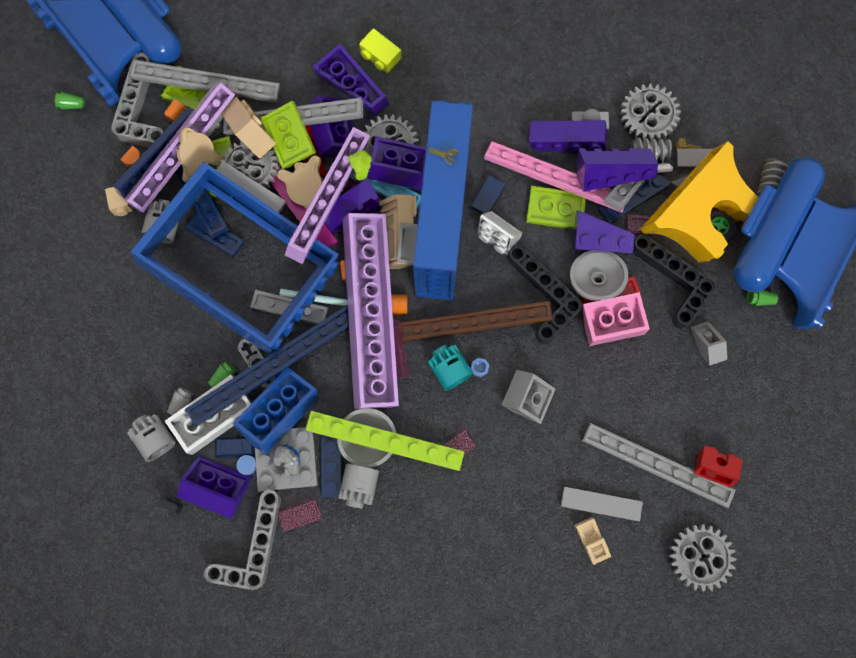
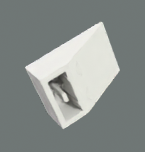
[478,211,522,255]

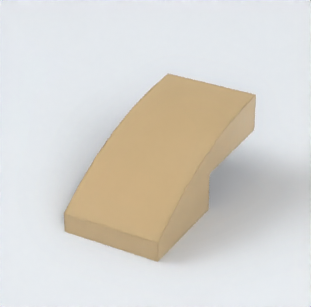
[574,517,611,565]

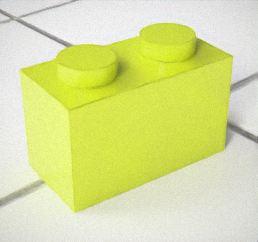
[359,28,402,73]

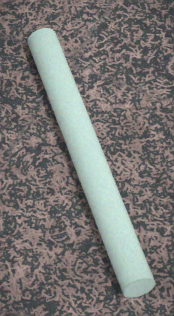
[279,289,348,306]

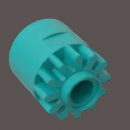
[428,345,474,391]

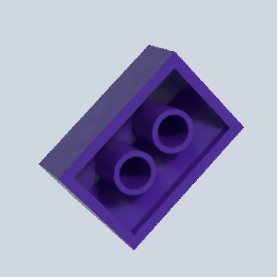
[307,96,353,157]
[367,136,427,190]
[177,456,252,519]

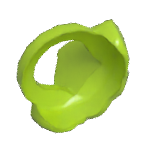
[348,150,372,180]

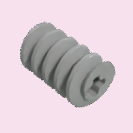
[631,138,672,163]
[756,158,788,196]

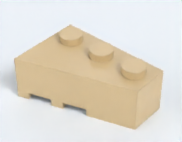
[221,97,276,159]

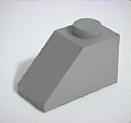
[691,321,727,365]

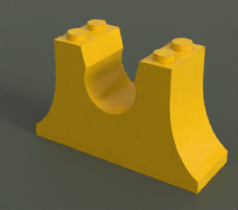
[640,141,758,263]

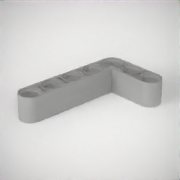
[111,53,163,147]
[204,490,281,590]

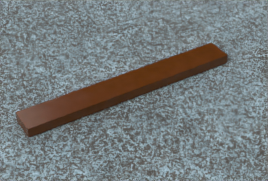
[397,301,552,342]

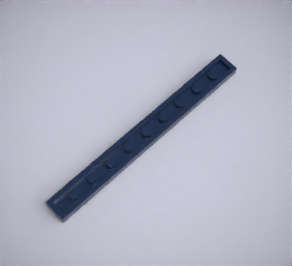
[184,305,349,427]

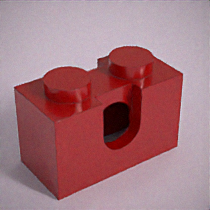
[694,446,743,488]

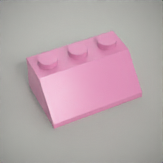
[583,292,650,346]

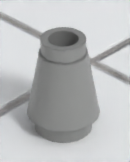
[167,387,193,415]

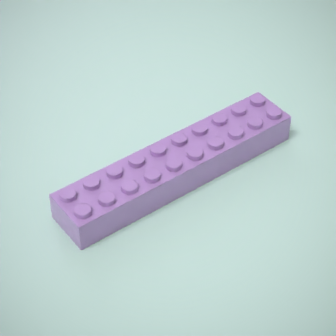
[343,213,399,410]

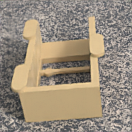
[379,194,417,269]

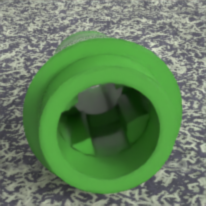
[55,91,84,110]
[747,290,778,306]
[208,361,237,387]

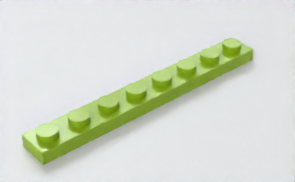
[306,411,464,471]

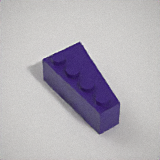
[312,44,389,115]
[529,120,608,153]
[577,149,658,192]

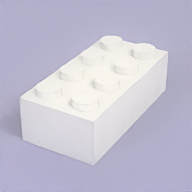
[165,375,252,455]

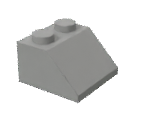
[502,370,556,424]

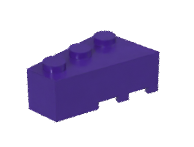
[325,178,380,235]
[573,210,635,253]

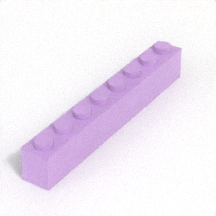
[123,82,235,213]
[285,127,370,264]

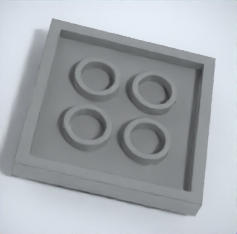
[255,427,318,492]

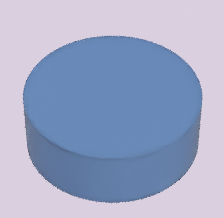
[237,455,256,475]

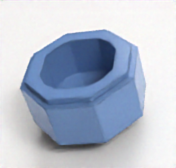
[471,358,489,377]

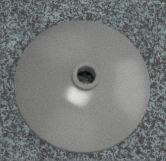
[570,250,628,301]
[337,408,396,468]

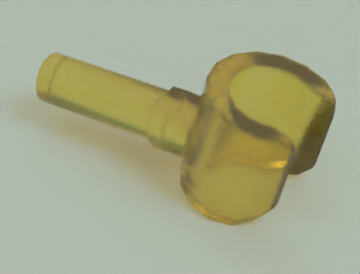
[675,138,702,149]
[429,148,459,164]

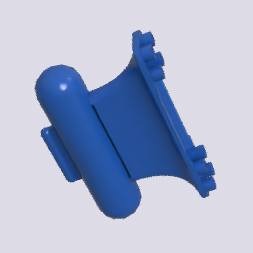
[26,0,181,107]
[733,157,856,330]

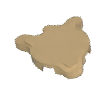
[176,127,223,183]
[277,156,323,209]

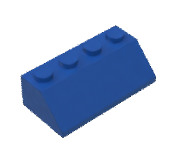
[233,368,319,456]

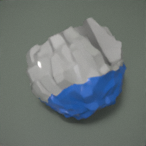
[268,445,301,477]

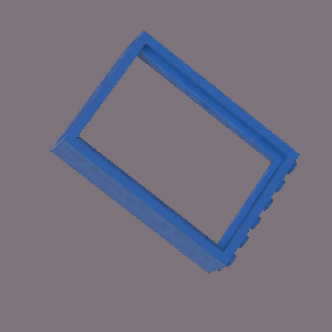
[414,100,473,300]
[131,162,339,355]

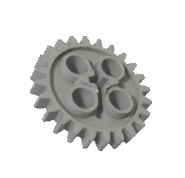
[620,83,681,142]
[364,114,419,156]
[220,141,280,189]
[668,524,736,592]

